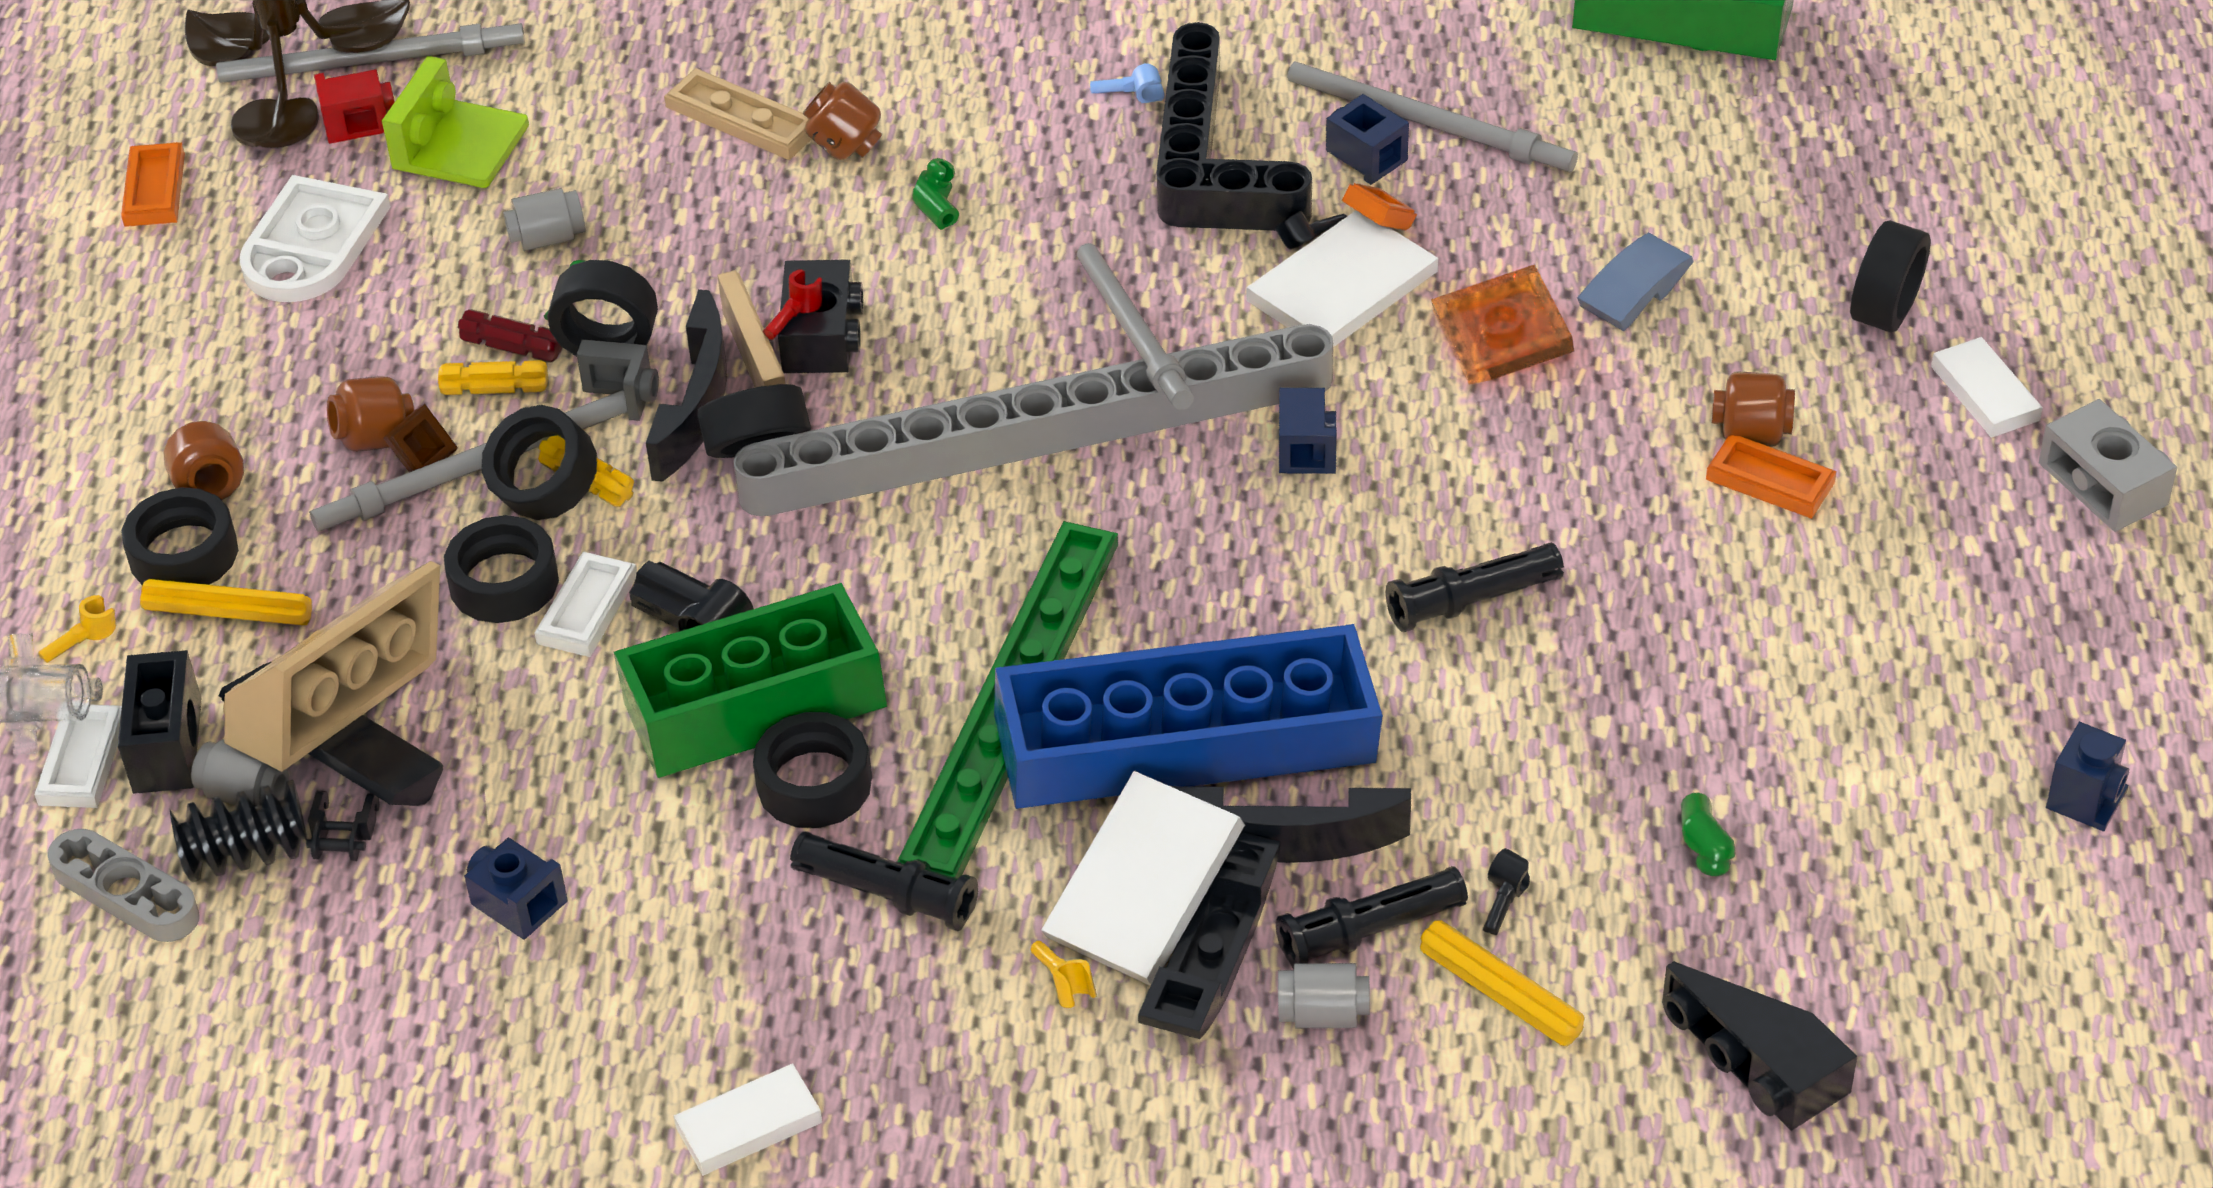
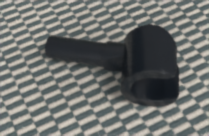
[1274,211,1347,249]
[1483,848,1530,935]

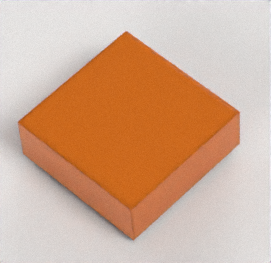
[1342,183,1417,230]

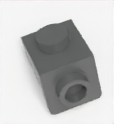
[577,339,659,421]

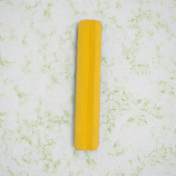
[140,579,312,625]
[1420,920,1585,1046]

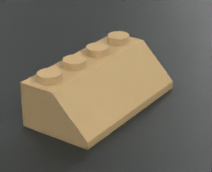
[223,561,440,772]

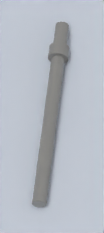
[216,23,525,83]
[1287,61,1578,172]
[1077,243,1194,411]
[309,390,627,532]

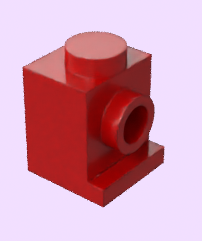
[314,69,395,144]

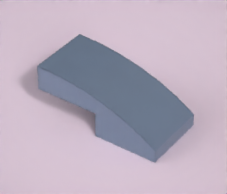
[1577,232,1694,331]

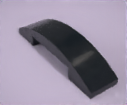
[646,289,727,482]
[1170,786,1411,863]
[1138,832,1281,1039]

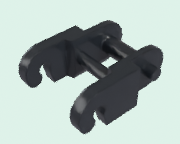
[306,791,380,861]

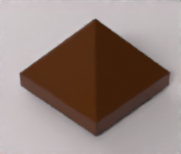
[383,404,458,472]

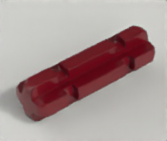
[457,309,563,362]

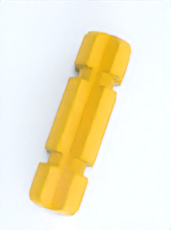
[438,360,548,395]
[538,435,634,507]

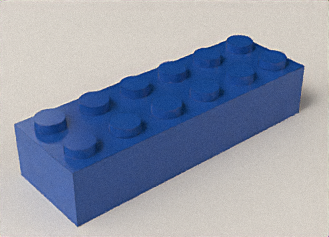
[994,624,1383,809]

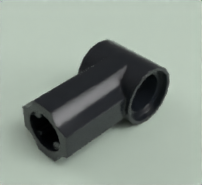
[629,560,754,632]

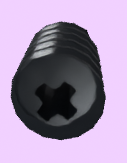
[170,780,308,882]

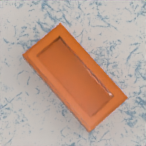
[121,142,185,227]
[1706,435,1837,519]

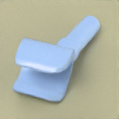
[1090,63,1164,103]

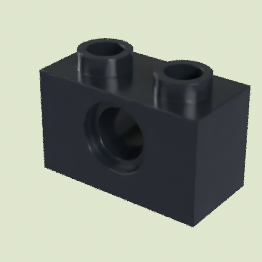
[778,260,864,373]
[118,650,202,794]

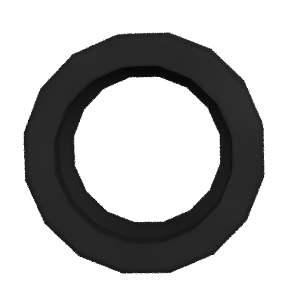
[1850,220,1931,332]
[547,260,658,357]
[697,384,811,458]
[482,405,597,520]
[121,487,239,585]
[444,515,559,623]
[753,712,872,828]

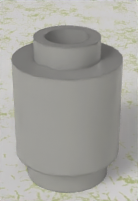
[503,188,586,251]
[191,739,289,806]
[1278,963,1370,1029]

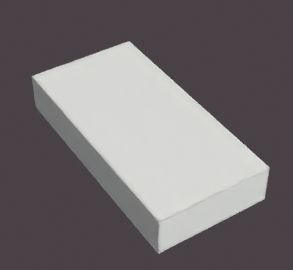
[1931,337,2043,438]
[535,552,637,657]
[34,703,122,808]
[674,1063,822,1175]

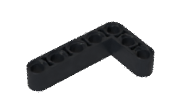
[1156,22,1312,231]

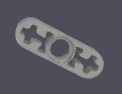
[47,829,199,942]

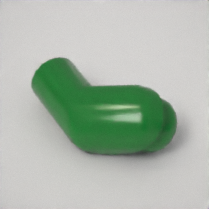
[912,158,959,230]
[1681,793,1736,876]

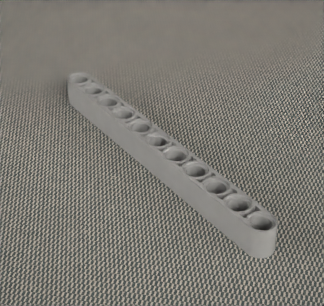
[734,324,1333,516]

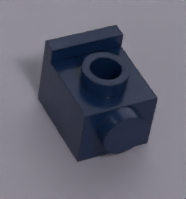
[1326,94,1409,185]
[1279,388,1337,474]
[2046,721,2130,832]
[464,837,568,940]

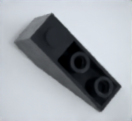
[1662,961,1857,1131]

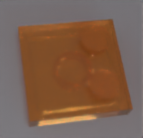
[1431,264,1574,385]

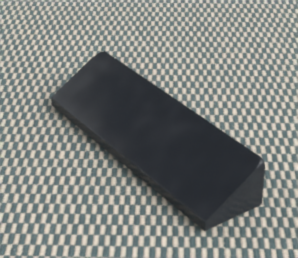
[218,662,443,806]

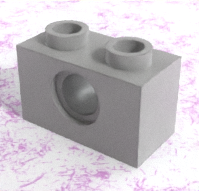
[2038,399,2177,532]

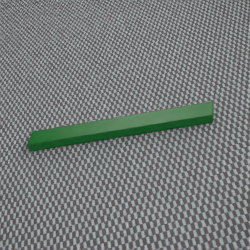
[898,521,1118,878]

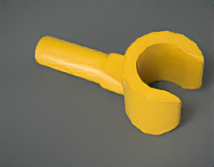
[38,595,116,663]
[1030,940,1097,1008]

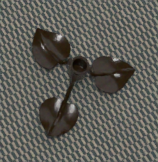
[185,0,410,148]

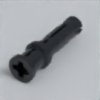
[1385,542,1564,632]
[790,831,978,931]
[1275,866,1468,970]

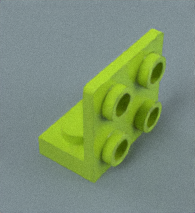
[382,56,529,188]

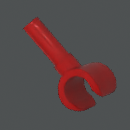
[763,269,822,340]

